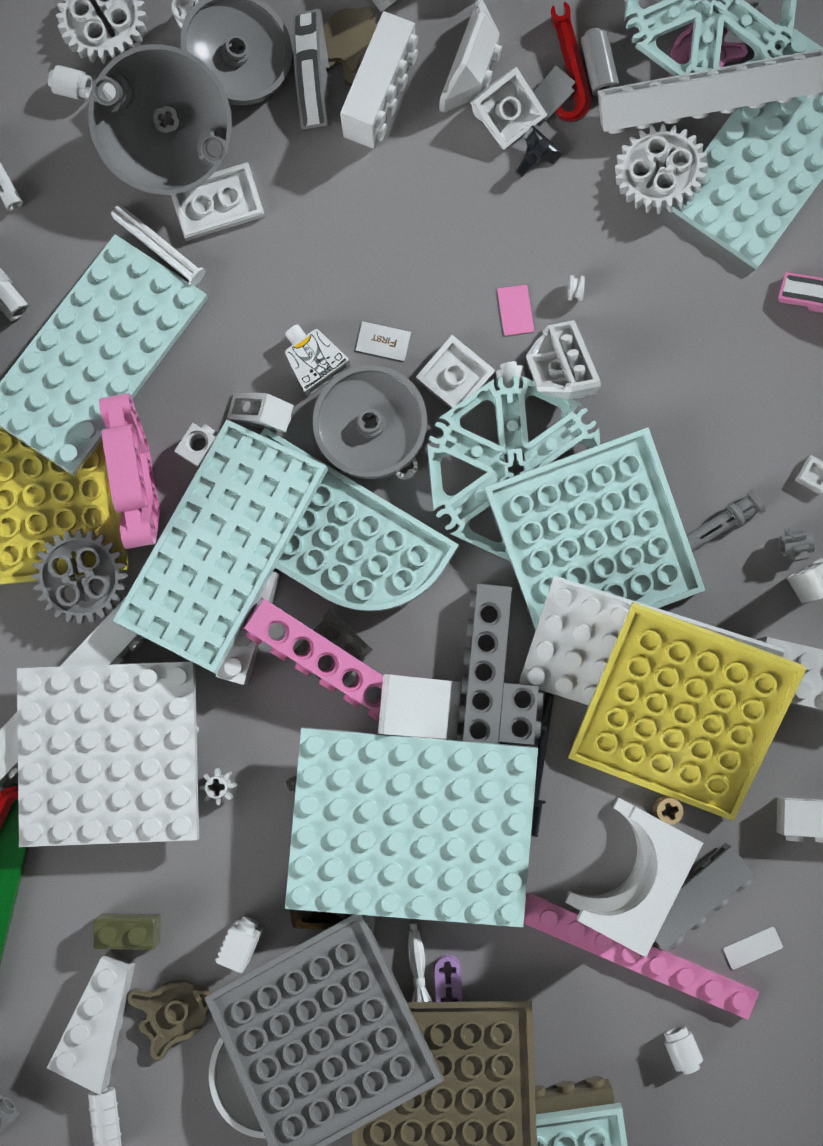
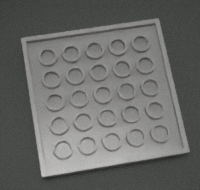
[205,914,445,1146]

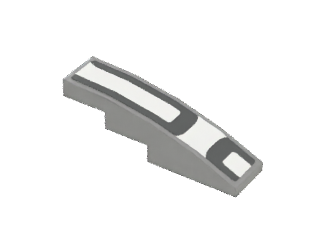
[293,9,331,130]

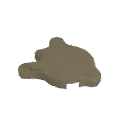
[323,6,377,86]
[127,980,213,1061]

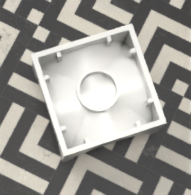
[564,797,703,957]

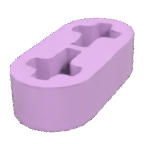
[434,954,462,1002]

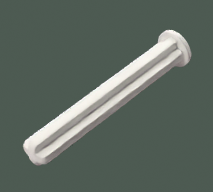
[111,205,206,286]

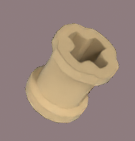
[652,796,684,825]

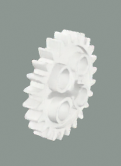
[56,0,148,64]
[615,124,708,214]

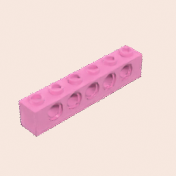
[243,597,383,722]

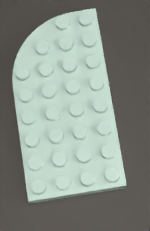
[260,428,459,612]

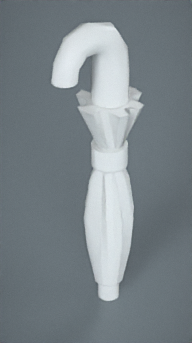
[408,923,432,1002]

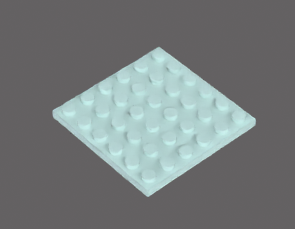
[484,427,706,631]

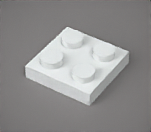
[416,335,495,409]

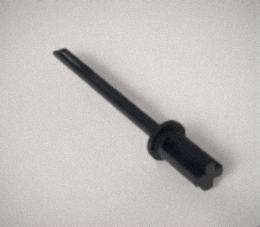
[531,692,554,837]

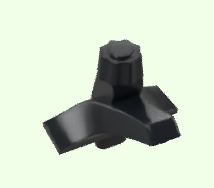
[516,125,563,177]

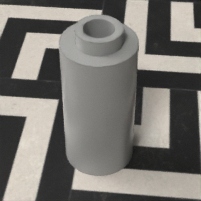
[580,28,620,96]

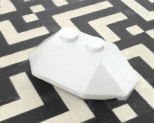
[439,0,502,113]
[526,320,601,400]

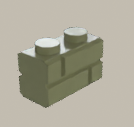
[93,913,161,950]

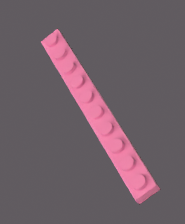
[524,891,759,1020]

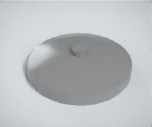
[179,0,292,105]
[313,365,427,479]

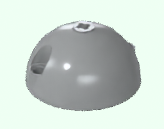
[88,44,232,195]

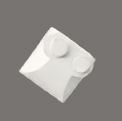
[470,67,547,150]

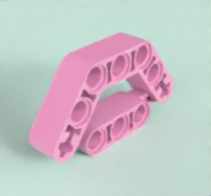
[99,393,160,549]

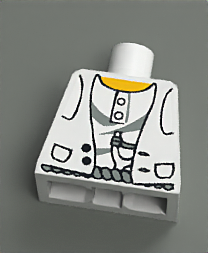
[285,324,351,398]

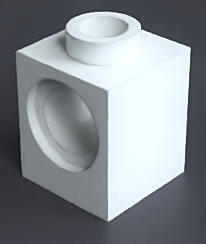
[174,423,217,468]

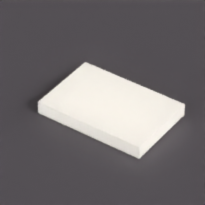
[171,162,265,241]
[378,674,461,740]

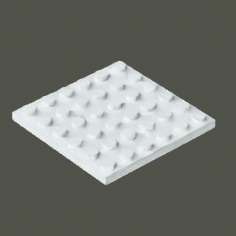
[17,661,199,847]

